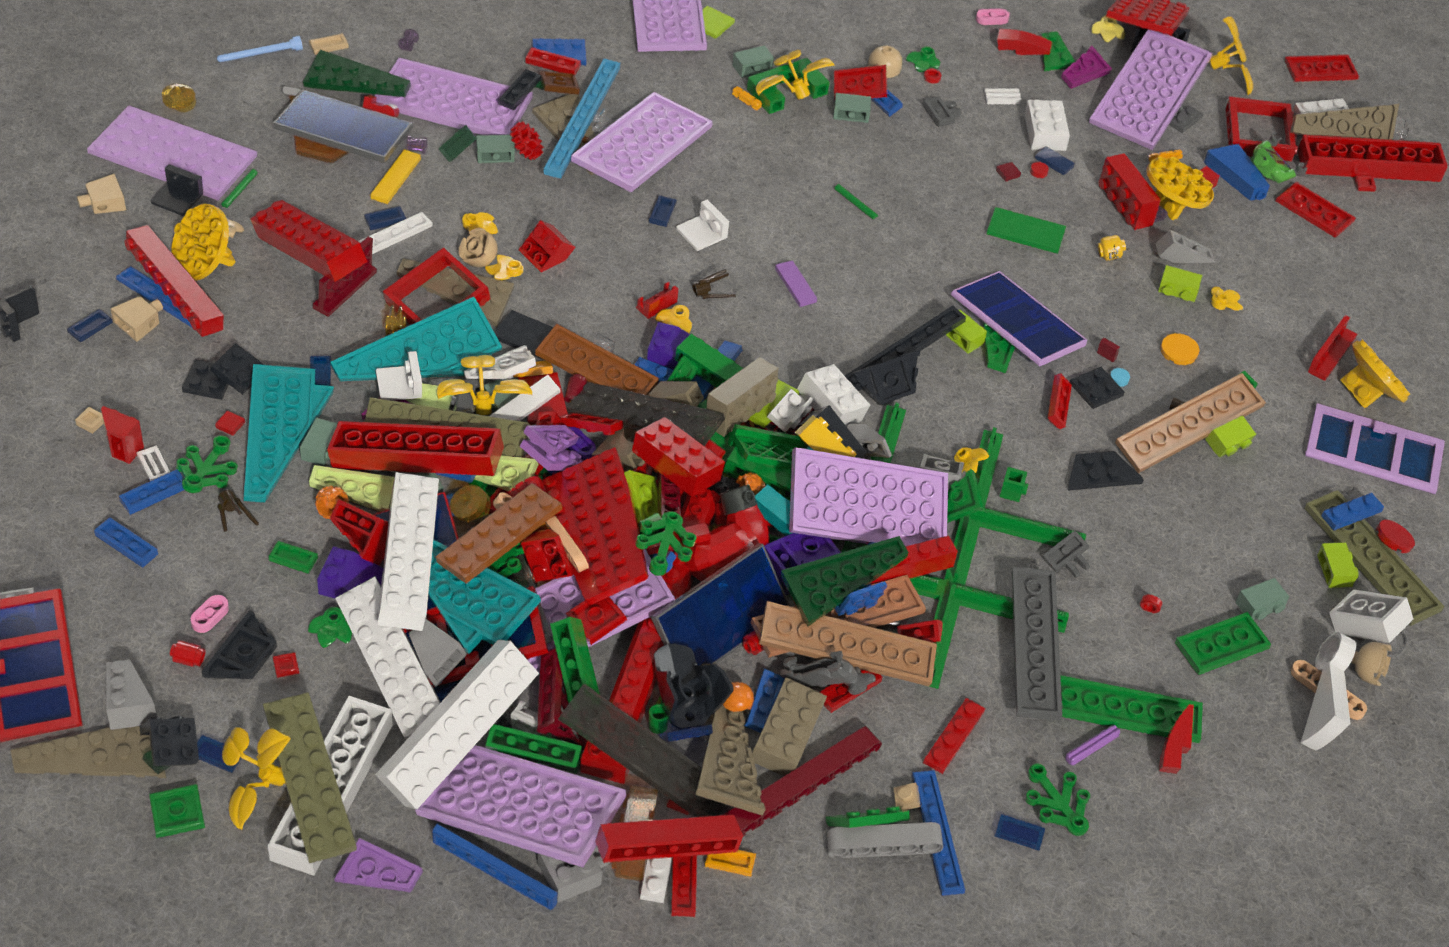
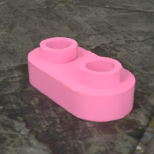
[976,9,1010,25]
[191,595,229,633]

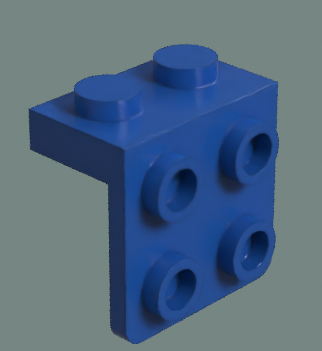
[835,581,888,616]

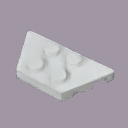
[464,345,536,380]

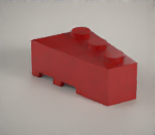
[330,499,389,565]

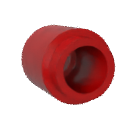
[743,630,764,655]
[170,640,206,667]

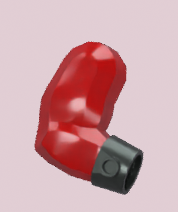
[687,484,769,581]

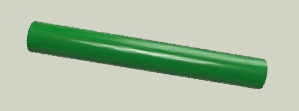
[221,169,258,208]
[835,184,878,219]

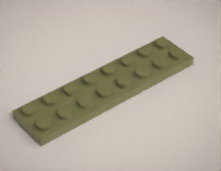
[365,397,530,458]
[1304,490,1445,626]
[263,692,357,864]

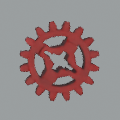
[510,121,544,160]

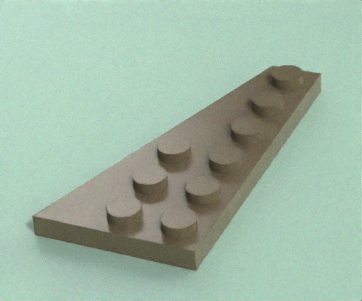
[532,94,595,175]
[1290,104,1399,140]
[397,258,514,327]
[695,705,765,816]
[11,726,166,778]

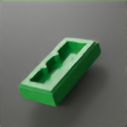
[667,355,700,382]
[268,541,318,574]

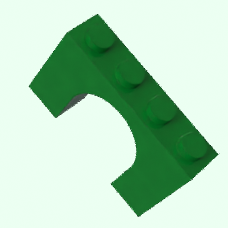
[747,58,830,114]

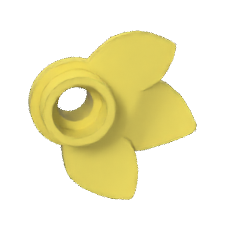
[1092,15,1125,42]

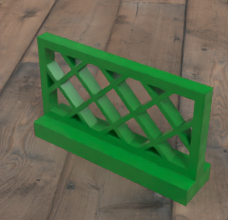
[728,424,808,469]

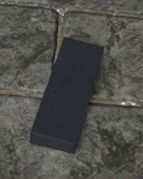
[498,69,541,110]

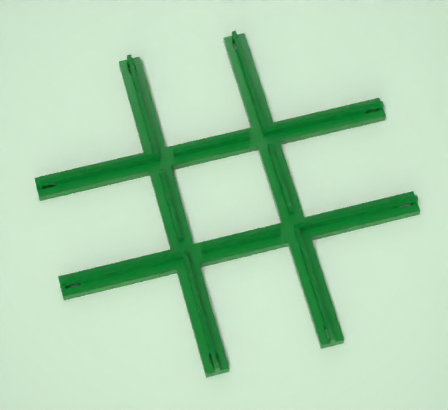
[769,402,1086,689]

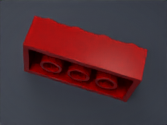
[1099,153,1161,230]
[632,417,725,497]

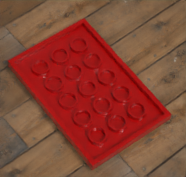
[1106,0,1190,36]

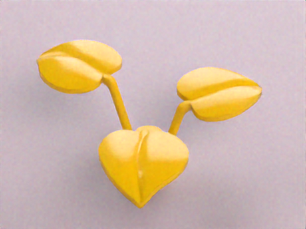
[1210,16,1253,95]
[756,50,835,99]
[437,355,533,415]
[222,727,291,830]

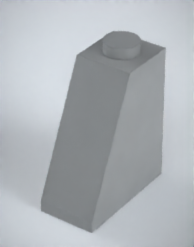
[409,618,467,687]

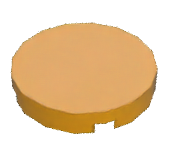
[1160,333,1200,365]

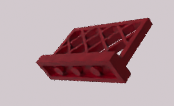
[313,236,377,317]
[537,648,588,750]

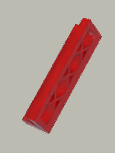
[1308,315,1358,381]

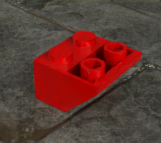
[519,220,576,272]
[101,406,144,464]
[521,529,574,582]

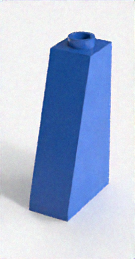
[1204,144,1270,201]

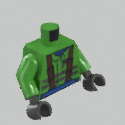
[1251,132,1308,183]

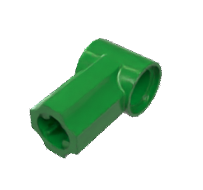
[648,695,669,734]

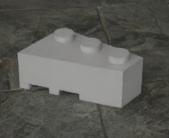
[106,659,157,730]

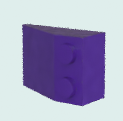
[647,322,697,376]
[317,547,383,598]

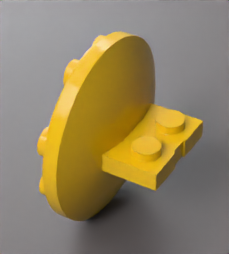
[1146,156,1214,220]
[171,204,236,281]
[1340,339,1410,408]

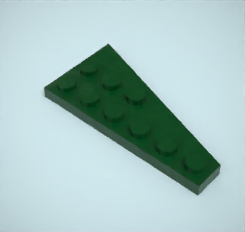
[303,49,411,97]
[781,536,909,627]

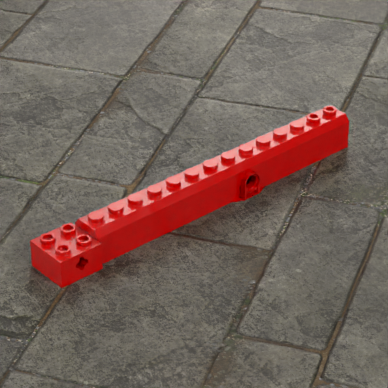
[580,489,720,784]

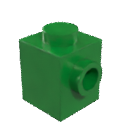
[1000,467,1029,502]

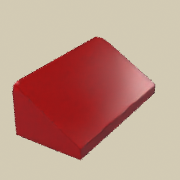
[897,619,943,643]

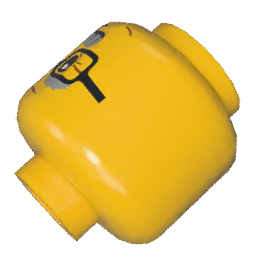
[1098,235,1126,261]

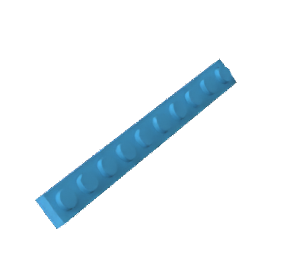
[543,59,620,179]

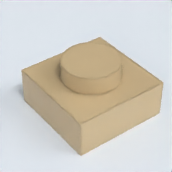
[75,407,104,434]
[894,783,921,810]

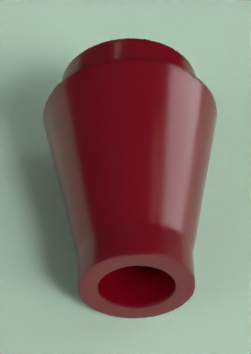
[564,374,587,404]

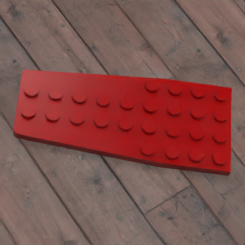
[542,447,649,605]

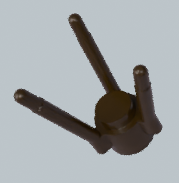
[692,269,736,300]
[217,489,259,532]

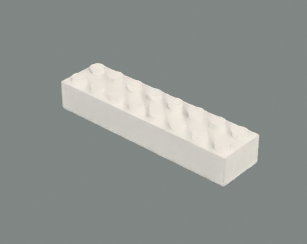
[377,472,439,631]
[335,577,441,740]
[375,640,539,810]
[268,696,392,875]

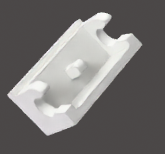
[511,701,562,739]

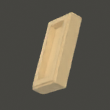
[309,34,349,55]

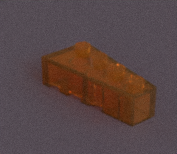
[612,785,658,881]

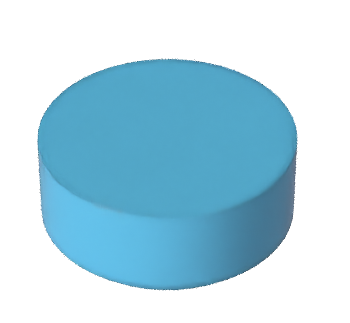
[1110,368,1130,387]

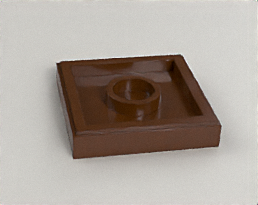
[539,70,580,95]

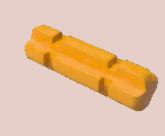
[732,86,762,110]
[1148,150,1183,162]

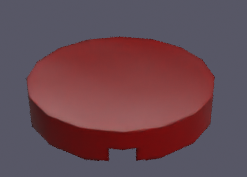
[1376,519,1415,553]

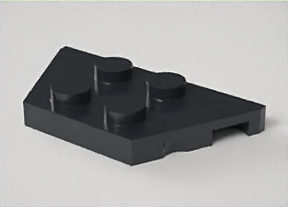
[852,350,920,405]
[1067,451,1144,491]
[201,610,277,679]

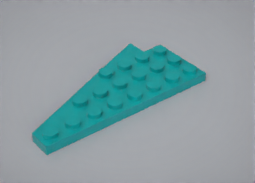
[330,297,502,382]
[243,364,334,503]
[428,539,541,654]

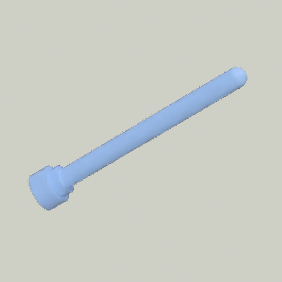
[217,36,303,62]

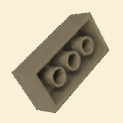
[705,357,779,437]
[752,677,827,776]

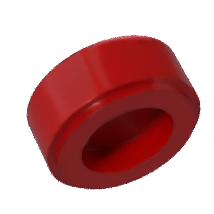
[924,69,942,84]
[1030,162,1049,178]
[1140,594,1163,613]

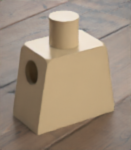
[77,174,126,214]
[111,297,163,342]

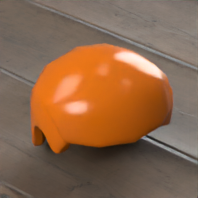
[723,682,754,712]

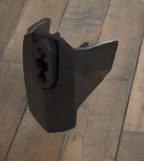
[653,644,734,730]

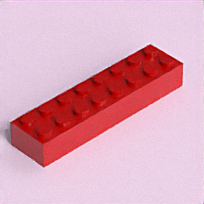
[1298,135,1448,182]
[250,200,367,282]
[327,421,504,476]

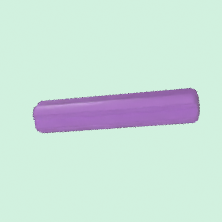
[1065,725,1120,765]

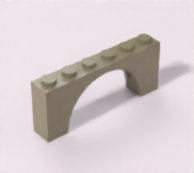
[591,381,704,472]

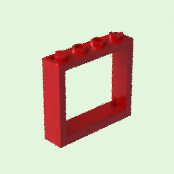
[1225,96,1298,161]
[383,247,491,325]

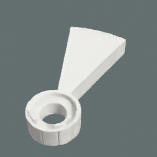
[1301,632,1356,750]

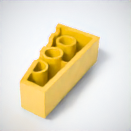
[795,415,857,458]

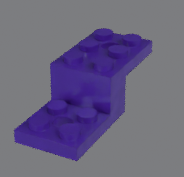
[733,533,841,612]

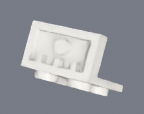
[676,199,729,251]
[376,351,422,401]

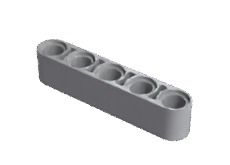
[827,822,943,858]

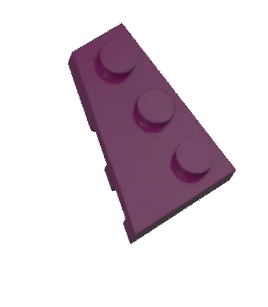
[1061,46,1112,89]

